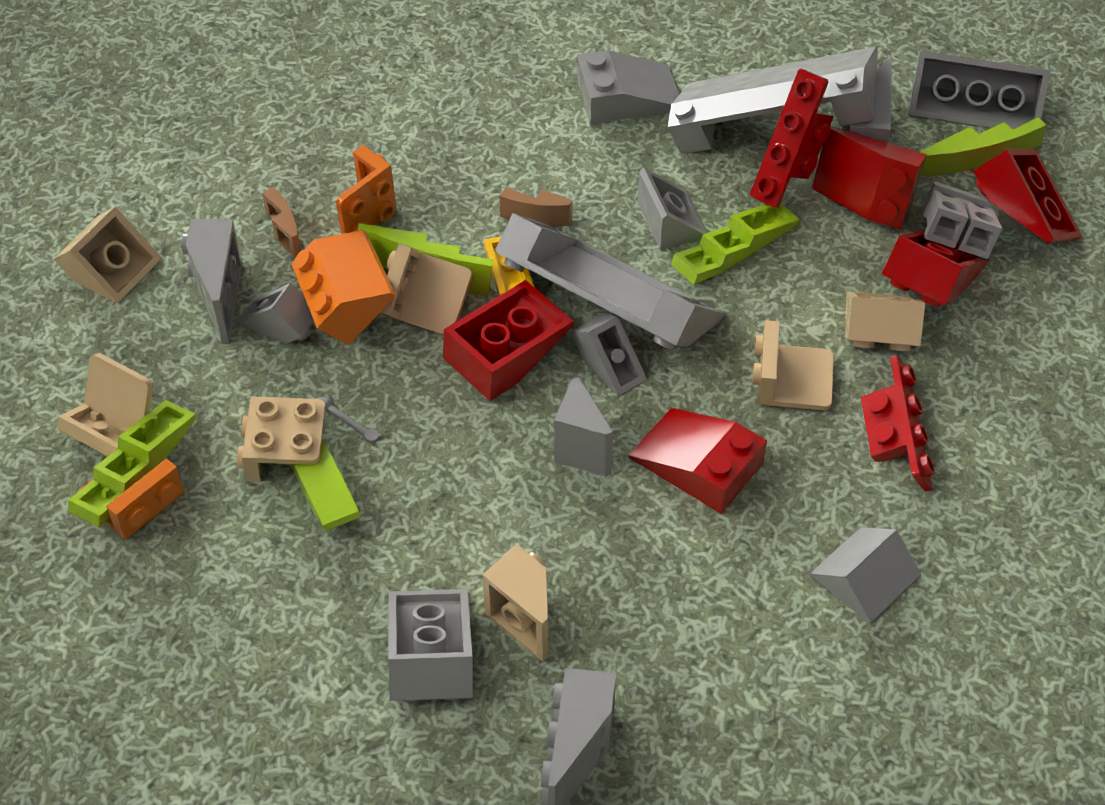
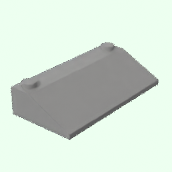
[668,47,878,153]
[495,213,726,350]

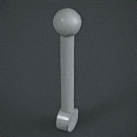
[320,398,379,443]

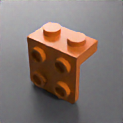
[336,145,397,234]
[78,458,184,540]

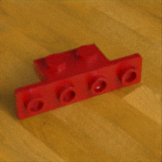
[750,69,834,208]
[861,354,935,491]

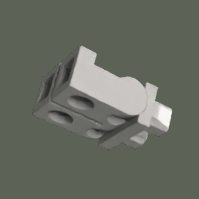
[921,181,1002,259]

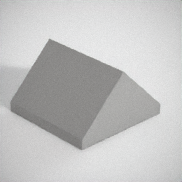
[637,167,708,250]
[554,377,613,476]
[810,527,921,624]

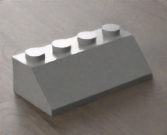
[908,50,1051,129]

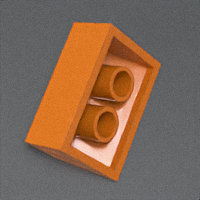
[291,230,396,345]

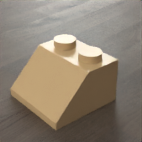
[53,207,162,304]
[845,291,925,351]
[482,544,548,662]

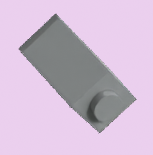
[236,283,315,344]
[570,315,647,397]

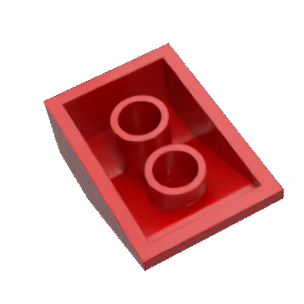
[812,126,927,229]
[973,149,1082,244]
[882,230,990,307]
[443,280,574,401]
[628,408,767,514]

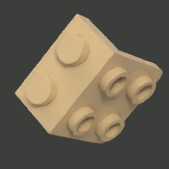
[380,243,473,335]
[752,320,833,411]
[57,353,153,457]
[237,396,326,482]

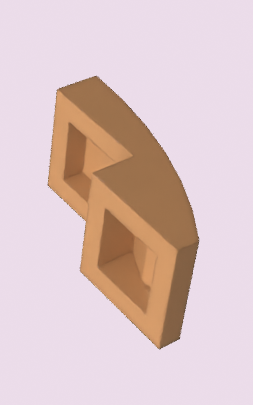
[262,187,301,258]
[499,187,573,226]

